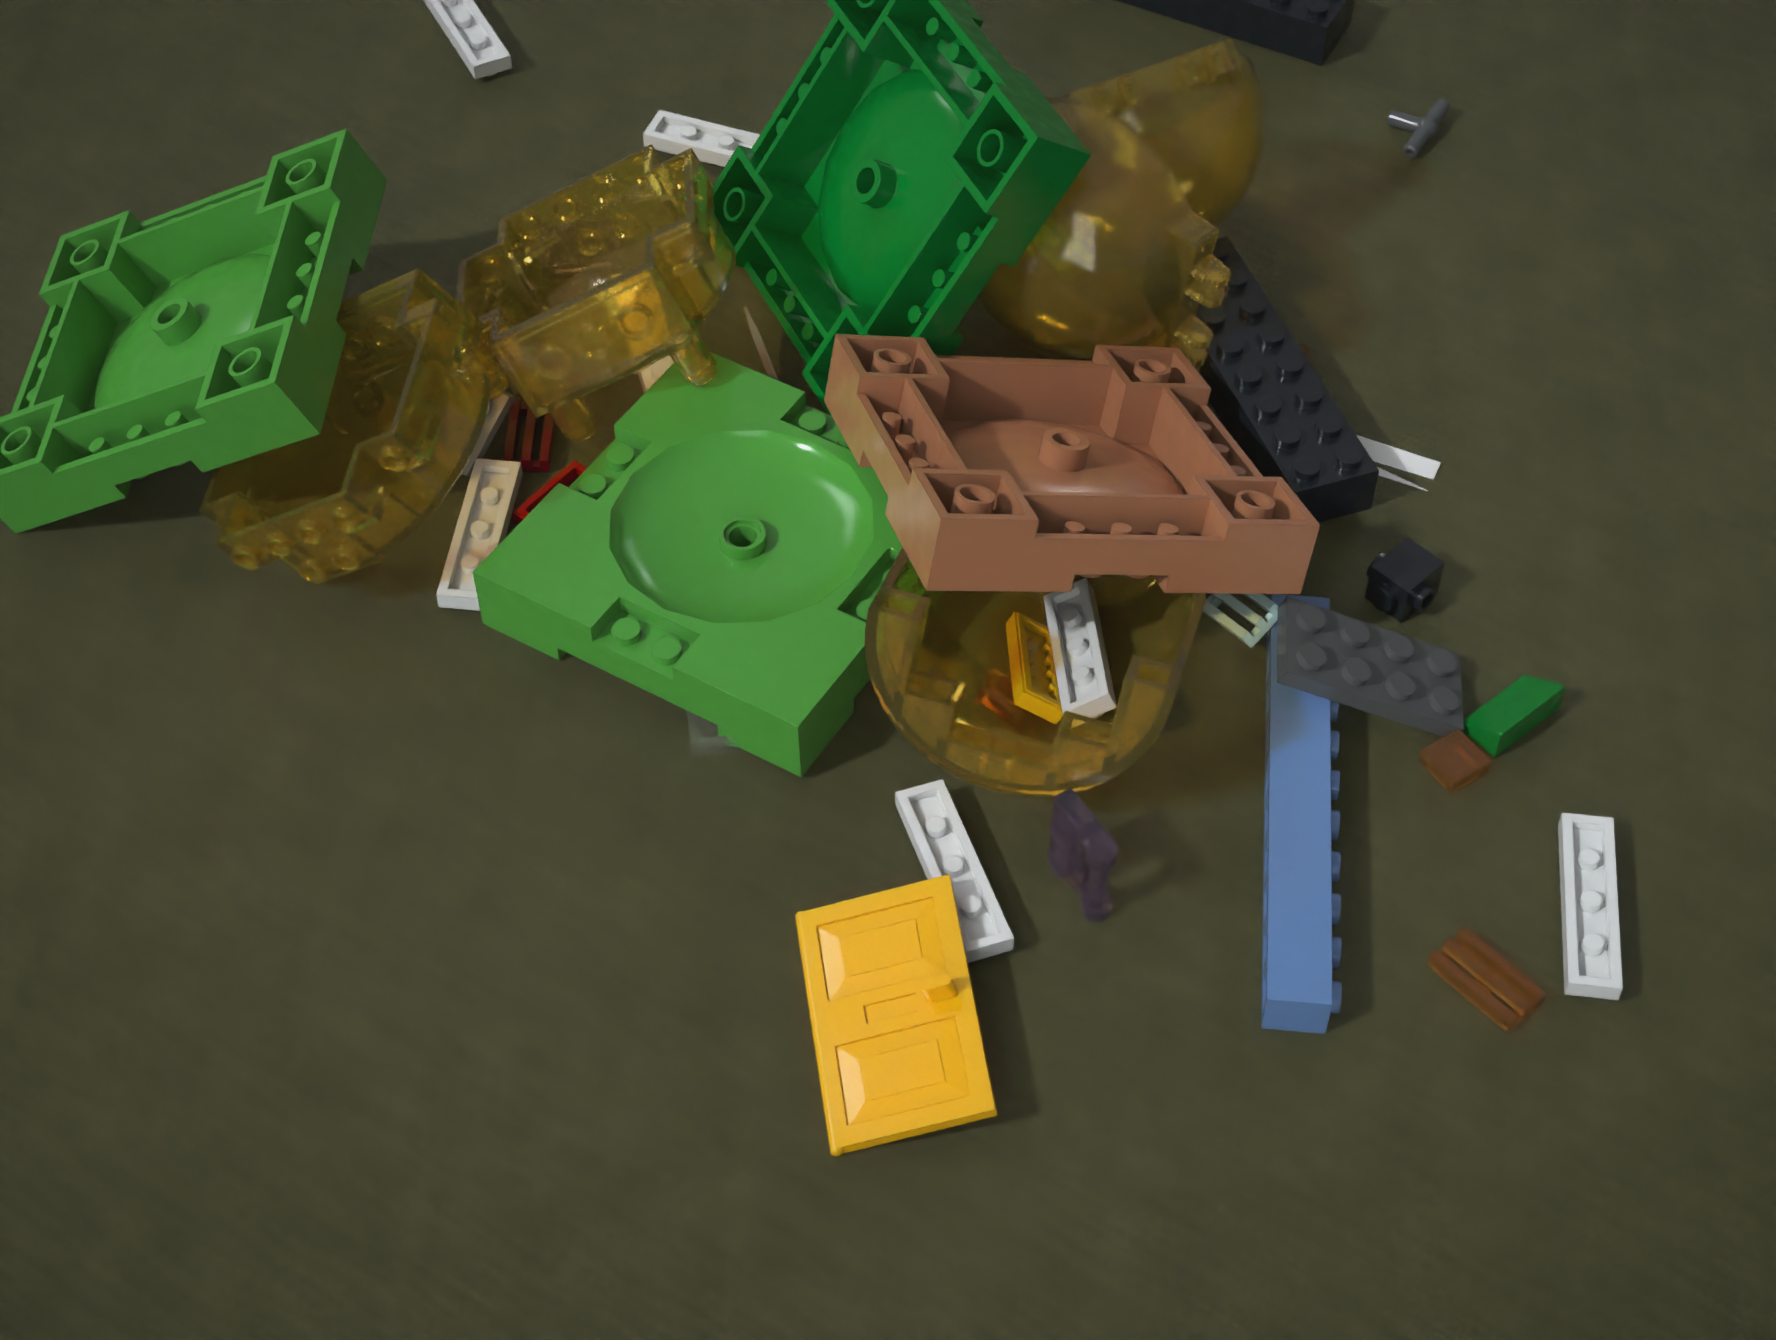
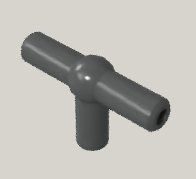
[1387,98,1450,158]

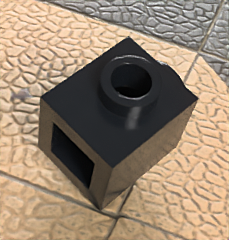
[1365,537,1445,623]

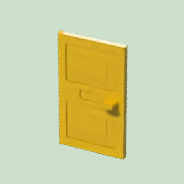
[795,874,998,1156]

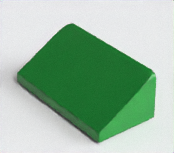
[1462,675,1566,757]

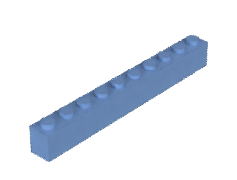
[1261,594,1342,1034]

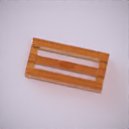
[1427,926,1545,1033]

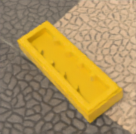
[1005,611,1063,725]

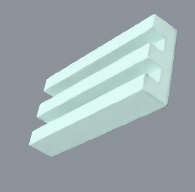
[1194,593,1278,648]

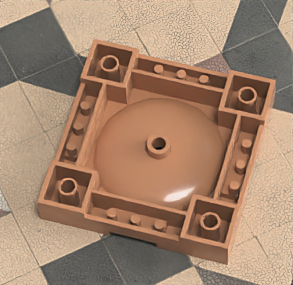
[824,334,1320,594]

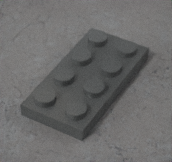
[1277,596,1464,740]

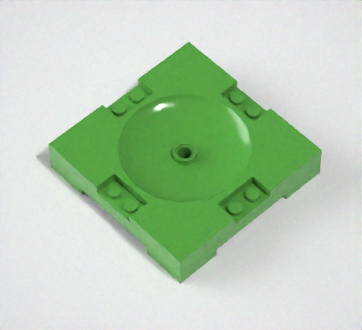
[0,128,387,534]
[472,344,941,777]

